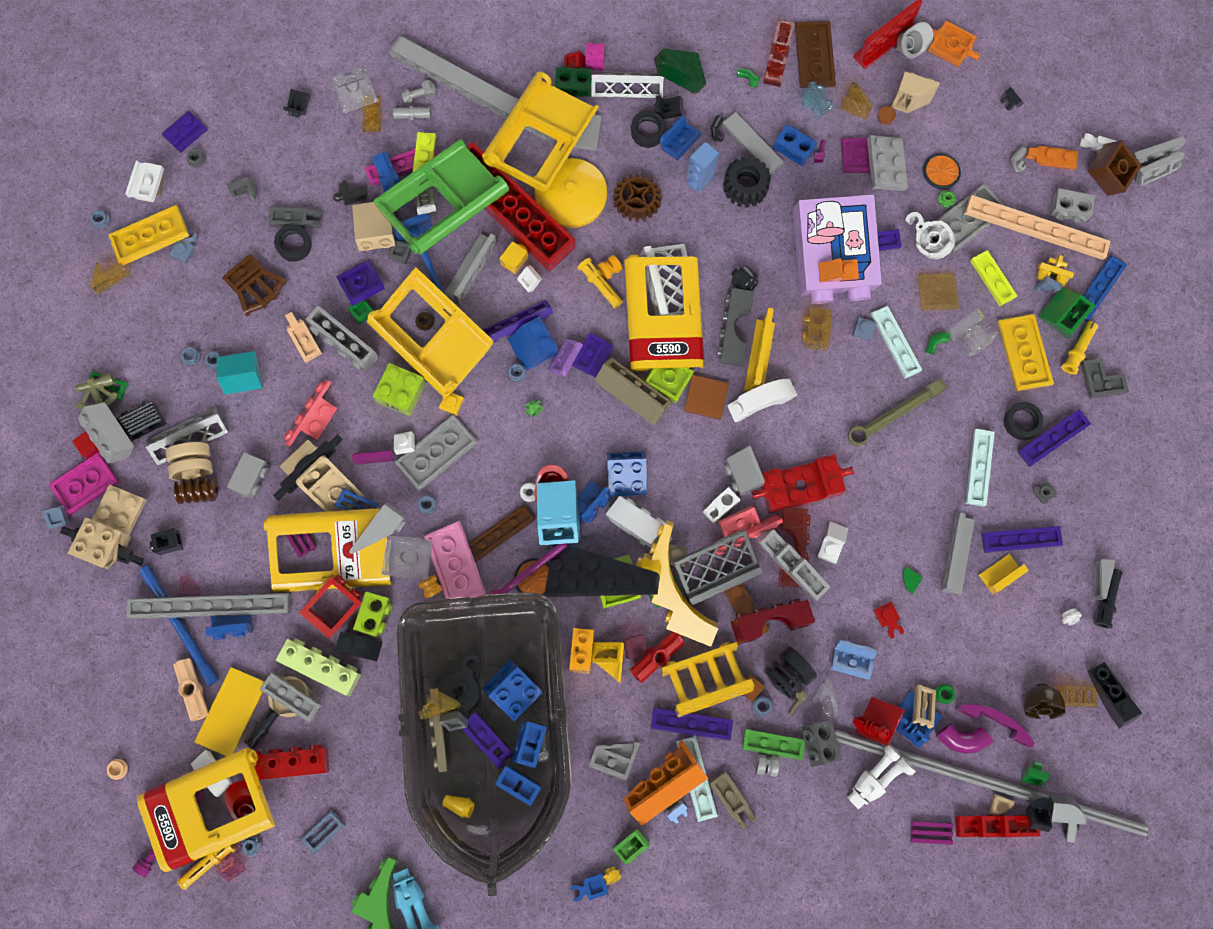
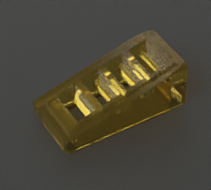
[1056,686,1097,708]

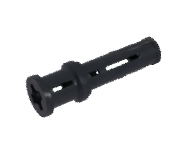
[1094,569,1123,629]

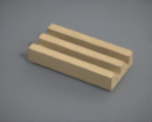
[912,684,936,729]

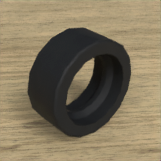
[631,111,665,148]
[274,224,312,262]
[1003,402,1044,440]

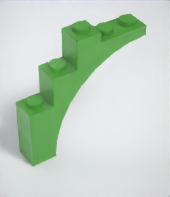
[351,855,398,929]

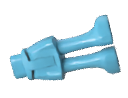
[393,868,440,929]

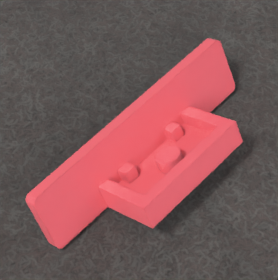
[283,380,337,446]
[710,506,783,555]

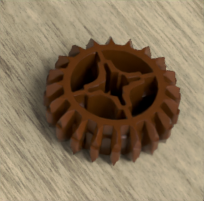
[613,173,662,223]

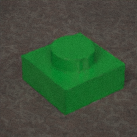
[348,300,373,324]

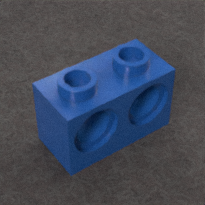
[773,124,817,167]
[511,721,547,768]
[495,765,543,806]

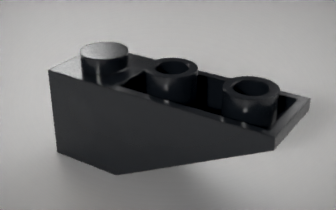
[1087,662,1142,729]

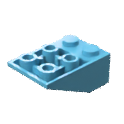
[537,480,581,545]

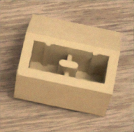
[891,72,940,113]

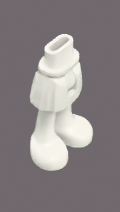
[847,744,916,809]

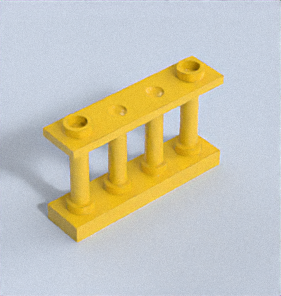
[662,642,754,717]

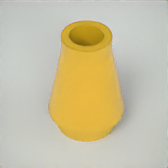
[442,795,475,818]

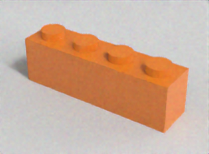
[623,740,708,826]

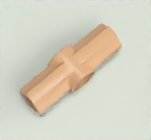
[173,658,209,721]

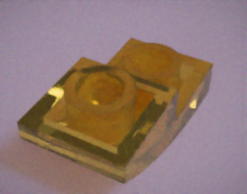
[362,96,382,132]

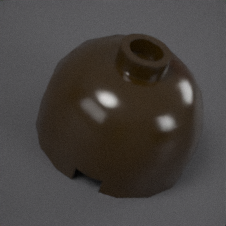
[1023,683,1066,719]

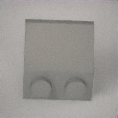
[724,446,765,497]

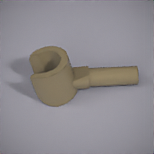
[788,689,807,716]

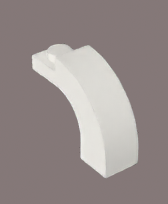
[727,379,798,422]

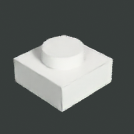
[517,265,542,293]
[394,431,415,455]

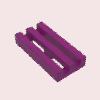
[352,450,394,465]
[286,533,317,558]
[911,821,953,845]

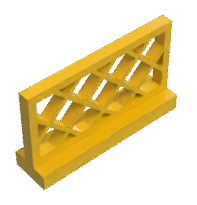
[744,308,775,392]

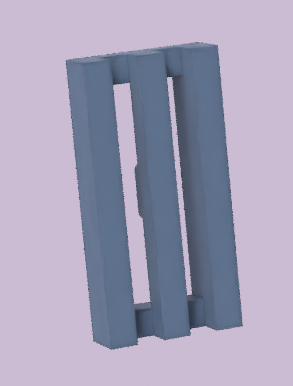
[300,810,345,855]

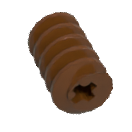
[174,477,218,504]

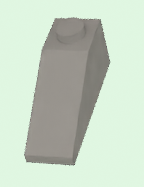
[349,503,406,554]

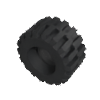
[723,156,771,208]

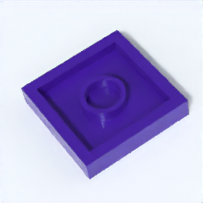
[336,260,385,306]

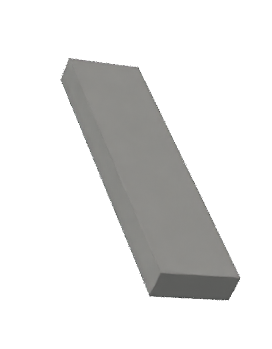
[722,112,784,175]

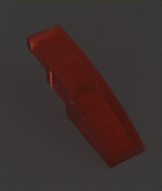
[763,20,795,87]

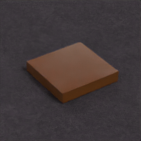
[684,375,729,420]

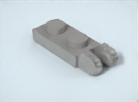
[1136,151,1185,187]

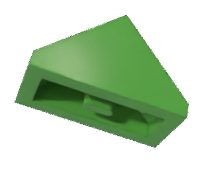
[613,828,651,865]

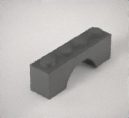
[717,288,754,367]

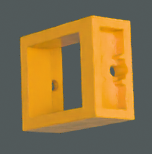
[569,628,594,674]

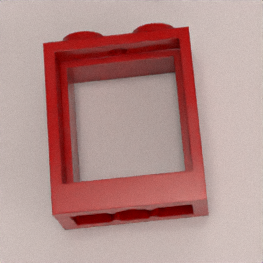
[299,574,362,639]

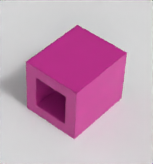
[586,43,604,71]

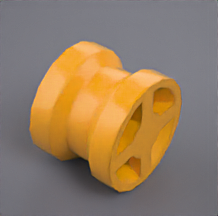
[418,575,443,598]

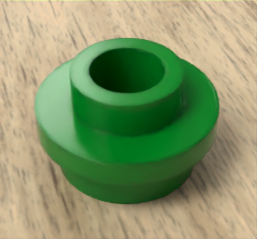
[936,684,955,704]

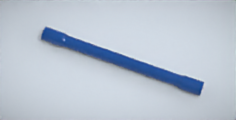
[139,565,219,686]

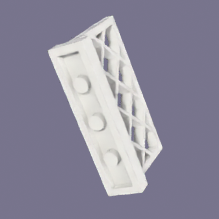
[640,244,702,316]

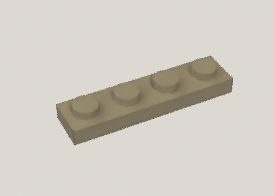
[427,688,448,772]

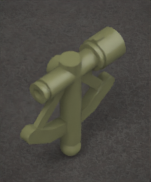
[75,373,118,410]

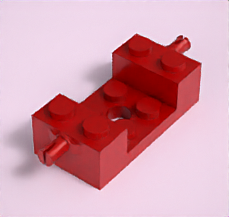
[751,454,854,513]

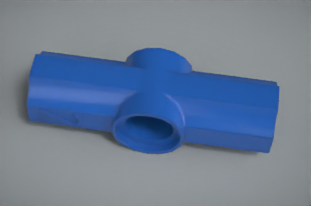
[372,152,408,208]

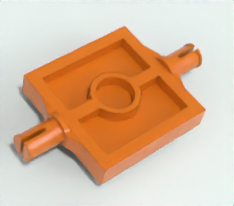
[928,20,981,68]

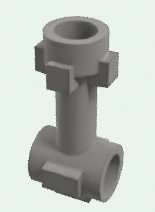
[401,80,436,103]

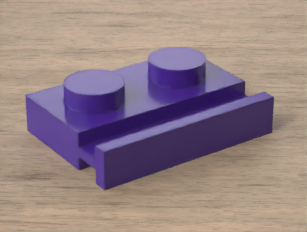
[162,111,207,153]
[572,333,614,378]

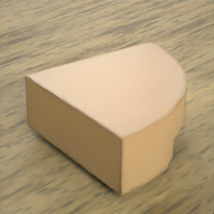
[988,794,1015,815]

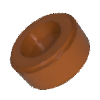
[877,106,896,125]

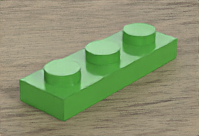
[742,729,805,760]

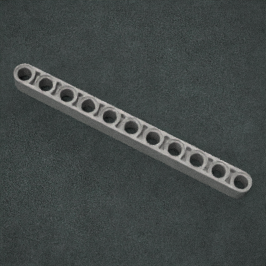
[388,36,556,144]

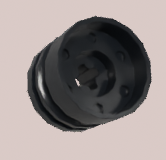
[763,646,817,700]

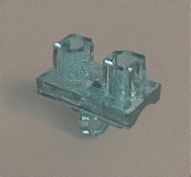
[802,81,833,119]

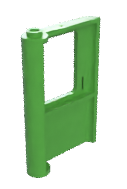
[373,139,509,255]

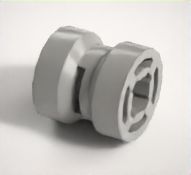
[756,754,779,777]

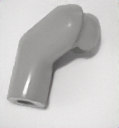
[1011,146,1027,172]

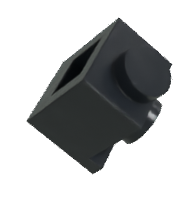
[150,528,183,556]

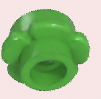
[938,190,956,207]
[525,400,543,417]

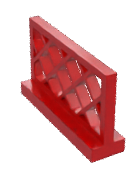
[853,0,923,69]

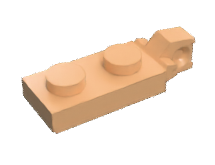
[285,312,322,363]

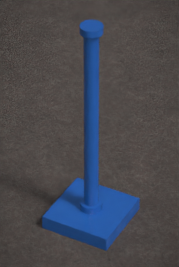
[393,213,445,310]

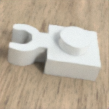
[1080,133,1115,153]

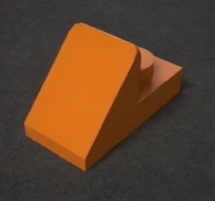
[818,258,859,283]

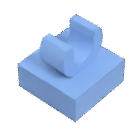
[663,799,687,823]

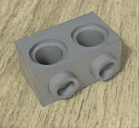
[1050,189,1095,223]

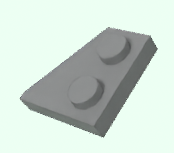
[589,742,640,781]

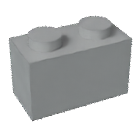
[227,453,269,500]

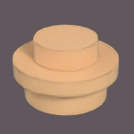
[107,759,128,780]

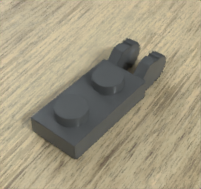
[269,206,323,228]

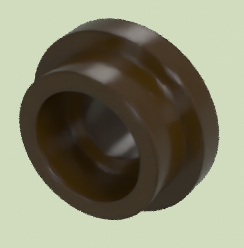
[415,312,434,331]

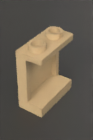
[352,202,395,251]

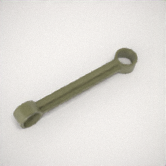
[848,378,948,447]

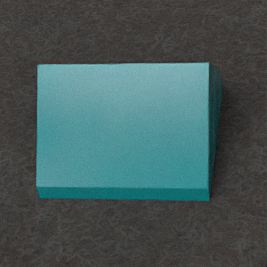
[216,351,263,395]

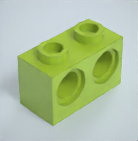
[353,592,393,638]

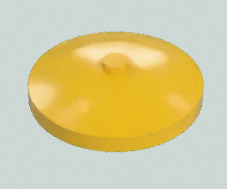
[535,158,607,228]

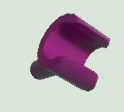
[814,140,826,163]

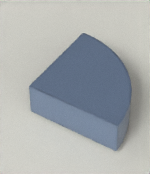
[1034,277,1062,293]

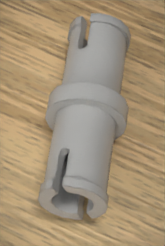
[393,106,430,121]

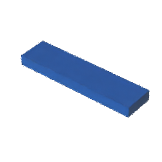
[1083,255,1127,322]

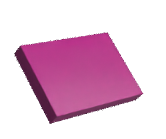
[48,452,120,516]

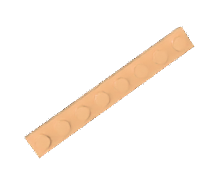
[965,195,1111,260]

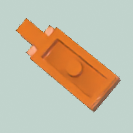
[1026,146,1078,170]

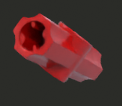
[629,631,684,683]

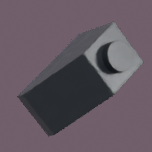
[335,631,383,662]

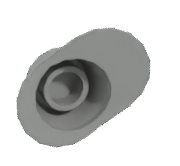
[895,22,933,59]

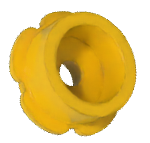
[603,866,622,885]

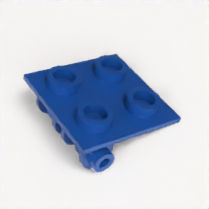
[896,691,942,748]

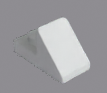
[817,522,848,564]

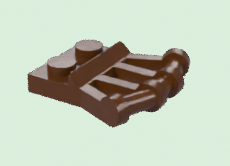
[222,254,287,316]

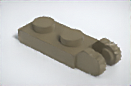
[709,771,757,830]

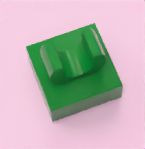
[1021,761,1049,787]

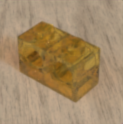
[801,307,832,351]

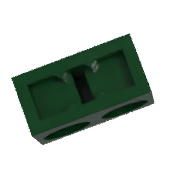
[555,66,592,97]

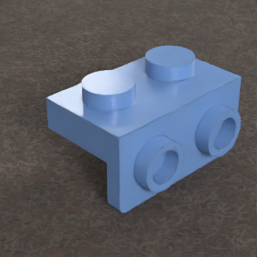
[831,640,877,680]

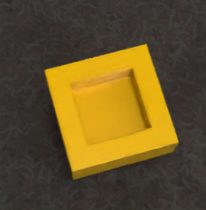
[439,393,464,416]

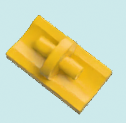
[1036,255,1074,287]

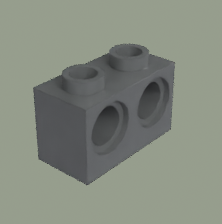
[801,720,842,767]

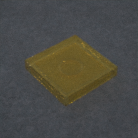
[917,273,959,311]

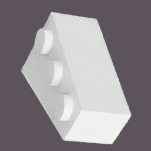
[606,496,672,548]

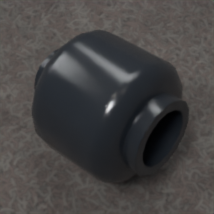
[731,265,759,291]

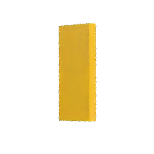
[108,205,190,266]
[997,314,1054,392]
[194,667,264,756]

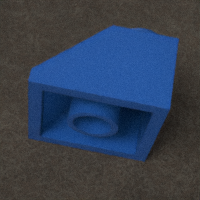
[508,316,558,371]

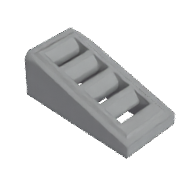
[1093,559,1115,601]

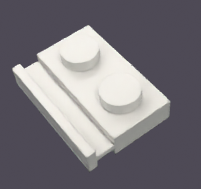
[125,161,164,202]

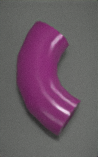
[936,723,993,754]

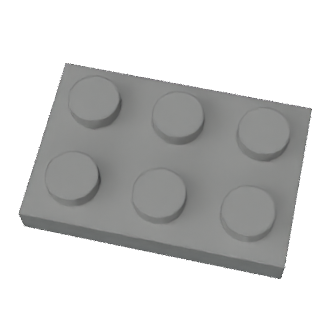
[867,135,908,191]

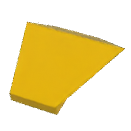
[591,642,624,683]

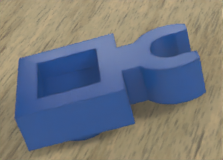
[570,873,609,902]

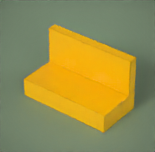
[978,554,1029,594]

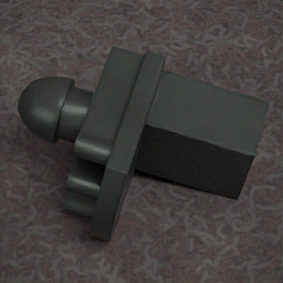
[333,180,366,206]

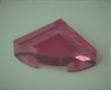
[179,576,200,596]

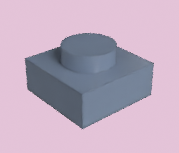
[853,317,877,342]
[42,505,70,529]

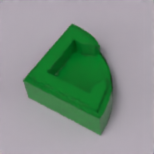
[902,567,923,594]

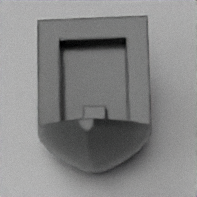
[227,178,256,201]

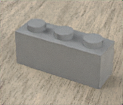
[78,402,135,464]

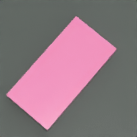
[424,521,486,609]

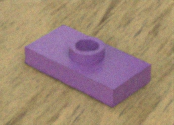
[549,338,583,377]

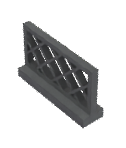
[673,529,763,605]

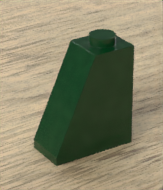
[654,48,706,94]

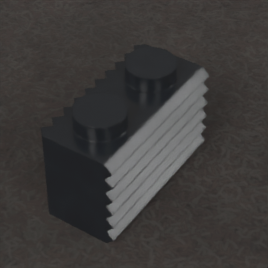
[116,401,166,442]

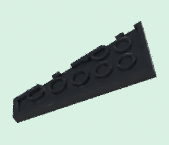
[544,544,660,597]

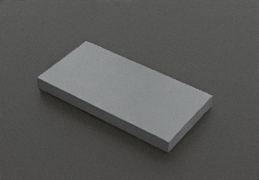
[936,183,1005,254]
[394,414,478,491]

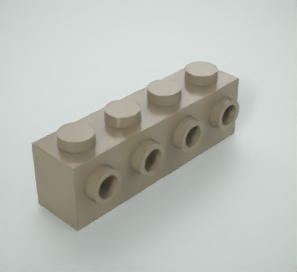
[594,358,672,426]

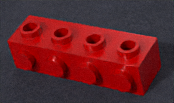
[243,744,329,782]

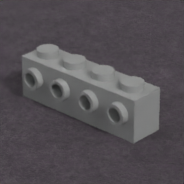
[306,306,378,372]

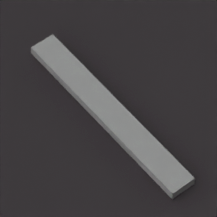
[126,593,290,620]

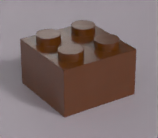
[1088,140,1142,196]

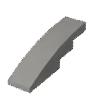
[757,529,830,601]

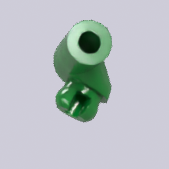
[737,68,760,87]
[925,331,950,355]

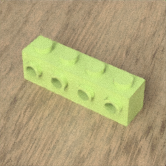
[276,638,361,696]

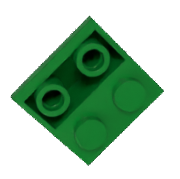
[1038,287,1096,339]

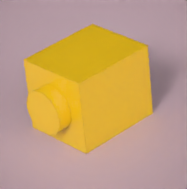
[500,241,528,275]

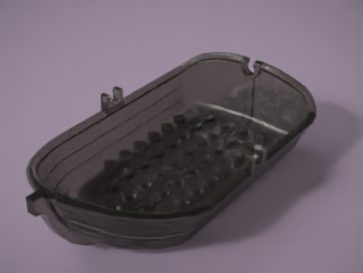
[397,593,571,896]

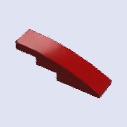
[955,815,1041,837]

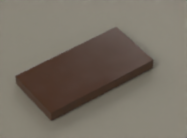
[795,21,836,88]

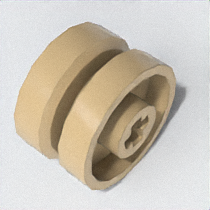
[165,442,213,481]

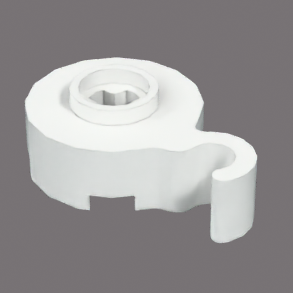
[906,212,955,260]

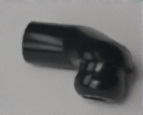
[711,115,725,142]

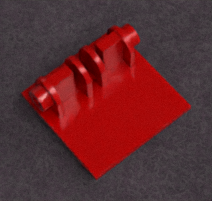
[852,697,905,746]

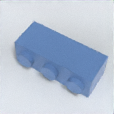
[686,142,719,192]

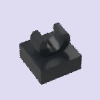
[1000,87,1024,111]

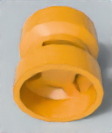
[597,255,623,280]

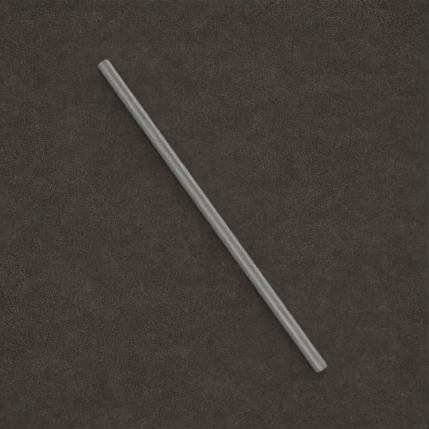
[835,730,1148,836]

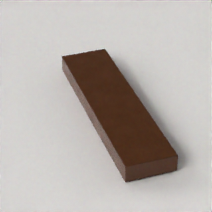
[468,504,535,563]

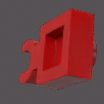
[873,601,904,639]

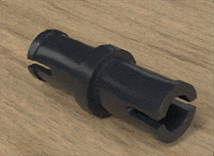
[244,708,279,749]

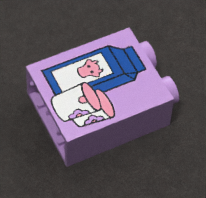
[792,195,882,304]

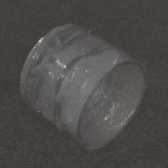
[947,308,999,358]

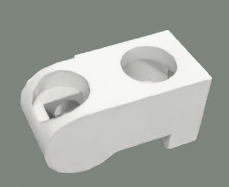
[703,487,740,524]

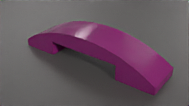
[955,704,1035,748]

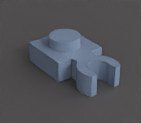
[169,229,198,263]

